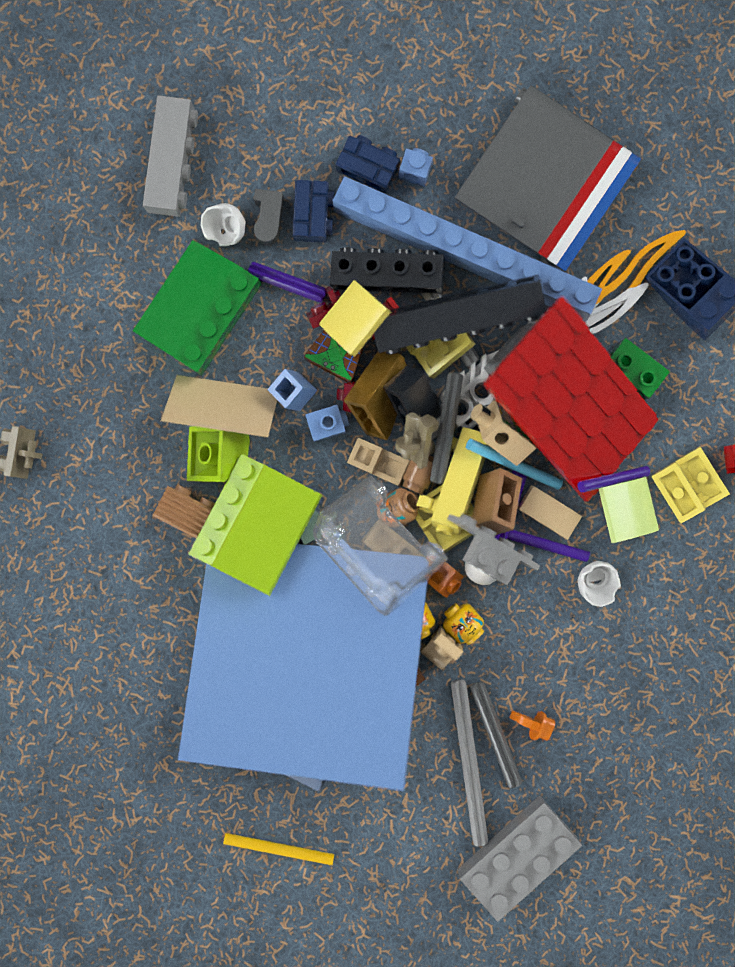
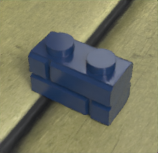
[336,135,400,194]
[293,180,334,243]

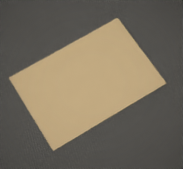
[161,375,277,437]

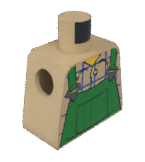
[471,400,537,466]

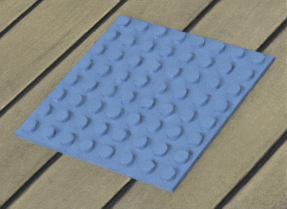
[178,544,430,791]

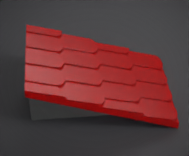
[483,296,659,502]

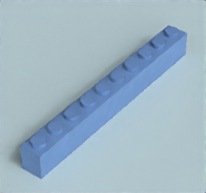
[333,176,602,322]

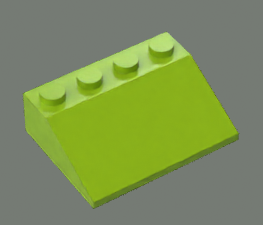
[189,454,322,596]

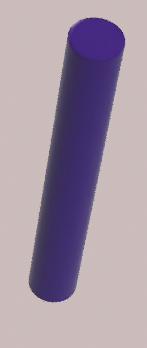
[578,466,650,493]
[507,530,590,562]

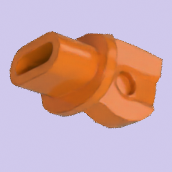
[509,710,555,741]

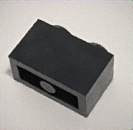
[383,365,442,427]

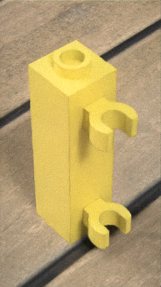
[416,427,489,536]

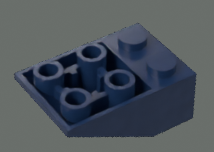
[645,238,735,341]

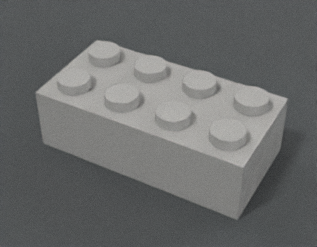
[457,795,582,922]

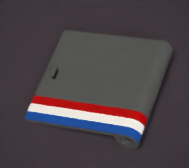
[454,85,641,272]

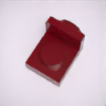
[306,286,341,329]

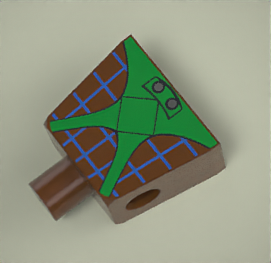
[304,330,365,382]

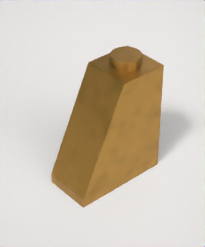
[344,351,407,440]

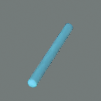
[466,439,563,490]

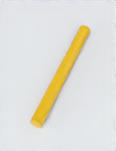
[223,833,334,865]

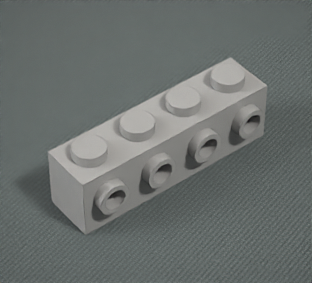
[143,95,198,217]

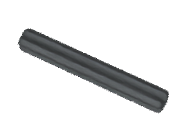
[430,372,463,484]
[470,681,522,788]

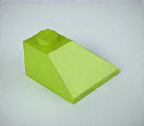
[187,426,250,482]

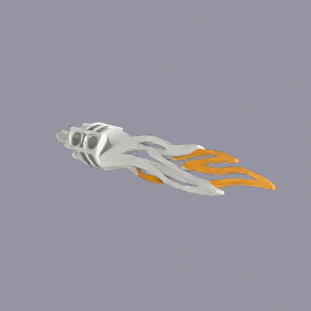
[431,230,686,440]

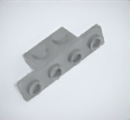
[447,514,540,585]

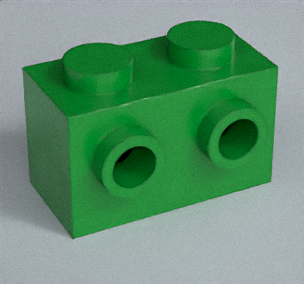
[610,338,670,400]

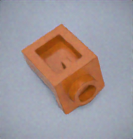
[427,551,464,598]

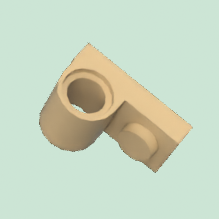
[420,625,463,670]

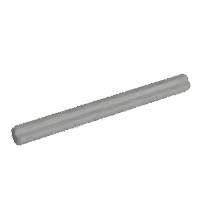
[451,680,488,846]

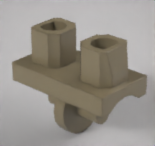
[395,412,439,469]
[0,426,43,479]

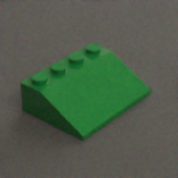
[133,240,261,376]

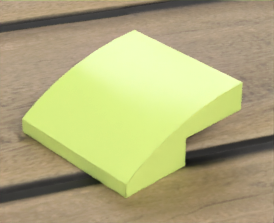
[599,477,659,543]

